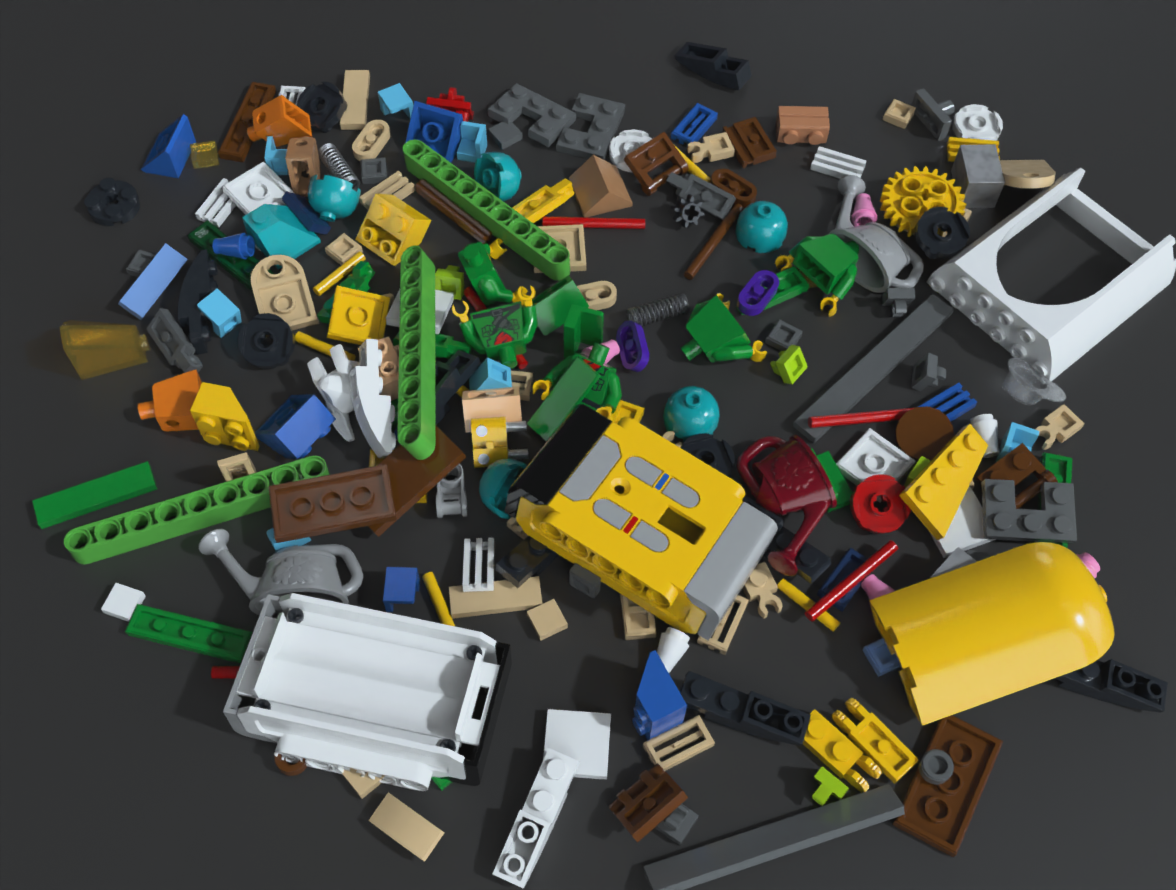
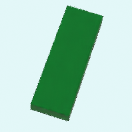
[527,357,601,442]

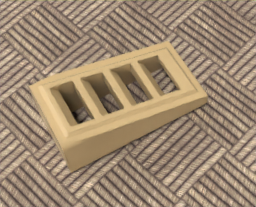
[217,452,257,482]

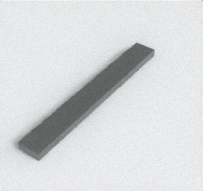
[793,294,954,443]
[643,784,905,890]

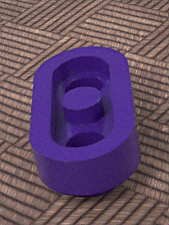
[737,270,779,316]
[616,320,649,372]

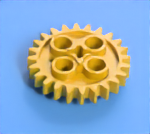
[880,166,966,237]

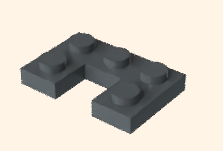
[488,83,576,147]
[556,93,625,160]
[982,479,1077,543]

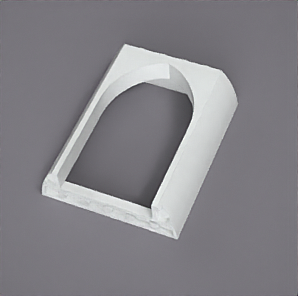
[926,168,1176,384]

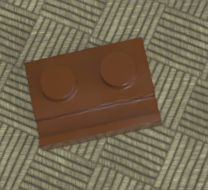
[722,117,777,168]

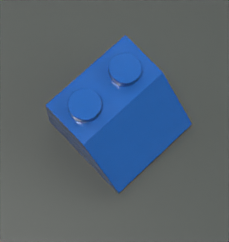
[254,394,336,459]
[632,650,687,740]

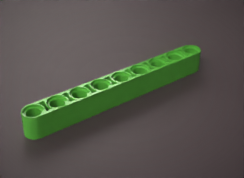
[402,139,571,281]
[397,245,436,460]
[64,456,330,564]

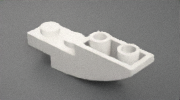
[349,339,396,459]
[493,748,579,888]

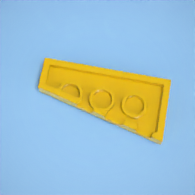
[899,424,988,540]

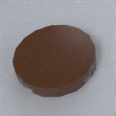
[895,406,954,462]

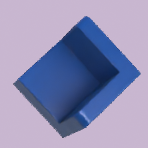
[383,567,420,612]

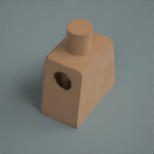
[285,136,321,197]

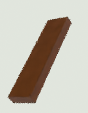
[218,82,276,163]

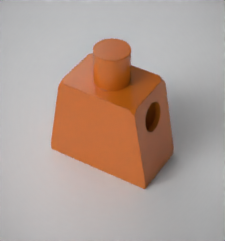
[247,95,312,147]
[138,370,202,432]

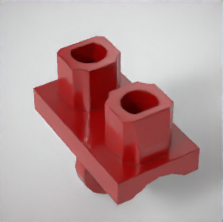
[426,87,474,122]

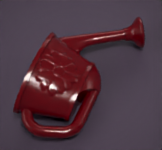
[736,434,837,576]

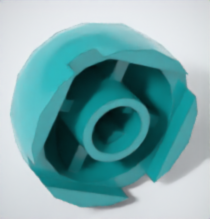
[474,152,521,202]
[307,175,361,222]
[735,201,788,253]
[663,386,720,442]
[479,458,536,519]

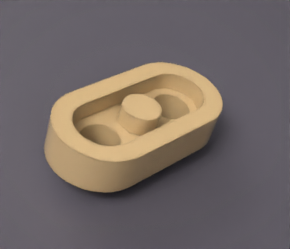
[352,120,390,161]
[577,281,617,310]

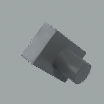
[911,88,955,141]

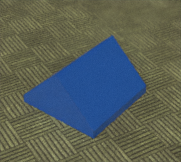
[405,101,463,163]
[141,114,196,179]

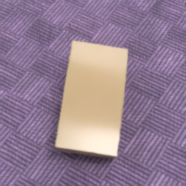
[368,792,444,862]

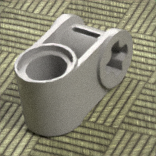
[436,463,467,518]

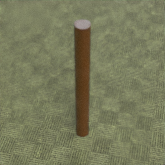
[684,203,743,280]

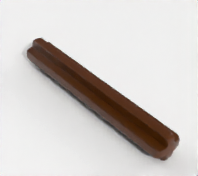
[415,179,492,244]

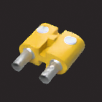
[471,416,528,468]

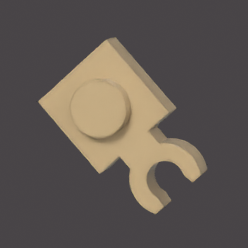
[687,132,735,163]
[1035,404,1085,450]
[743,562,782,619]

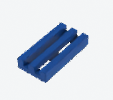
[671,103,718,147]
[918,383,977,422]

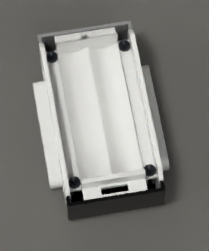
[223,593,512,791]

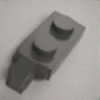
[666,172,736,221]
[147,308,203,373]

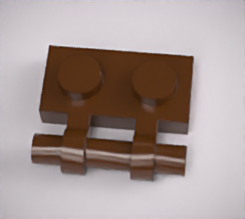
[608,763,688,843]

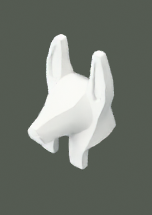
[307,344,360,442]

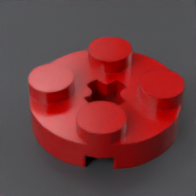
[850,474,911,534]

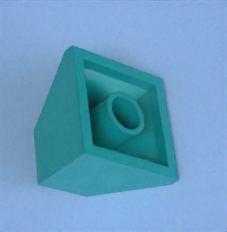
[242,204,321,269]

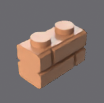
[775,106,830,145]

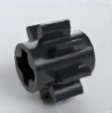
[671,194,705,228]

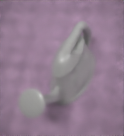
[829,175,924,293]
[199,529,363,615]

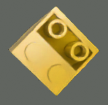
[355,194,431,266]
[190,382,260,451]

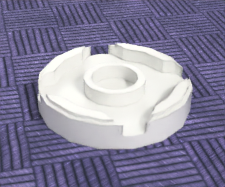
[952,104,1003,141]
[609,129,652,173]

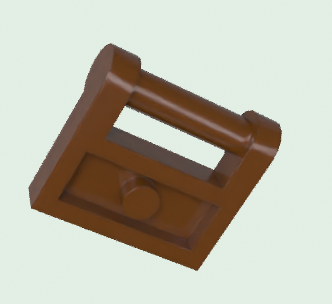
[623,132,689,196]
[976,443,1058,509]

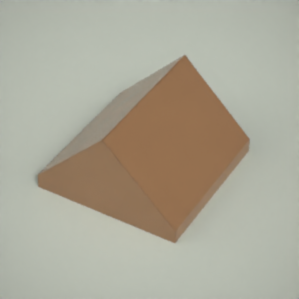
[569,155,633,217]

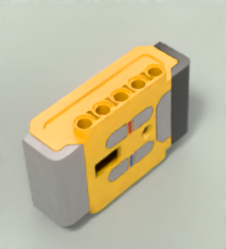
[505,404,778,641]

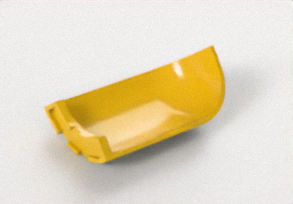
[869,542,1114,726]

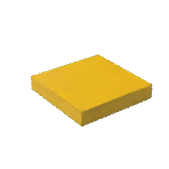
[327,285,390,345]

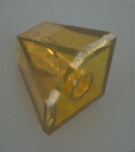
[60,320,150,380]

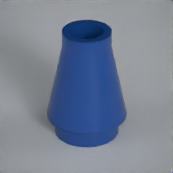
[213,233,255,259]

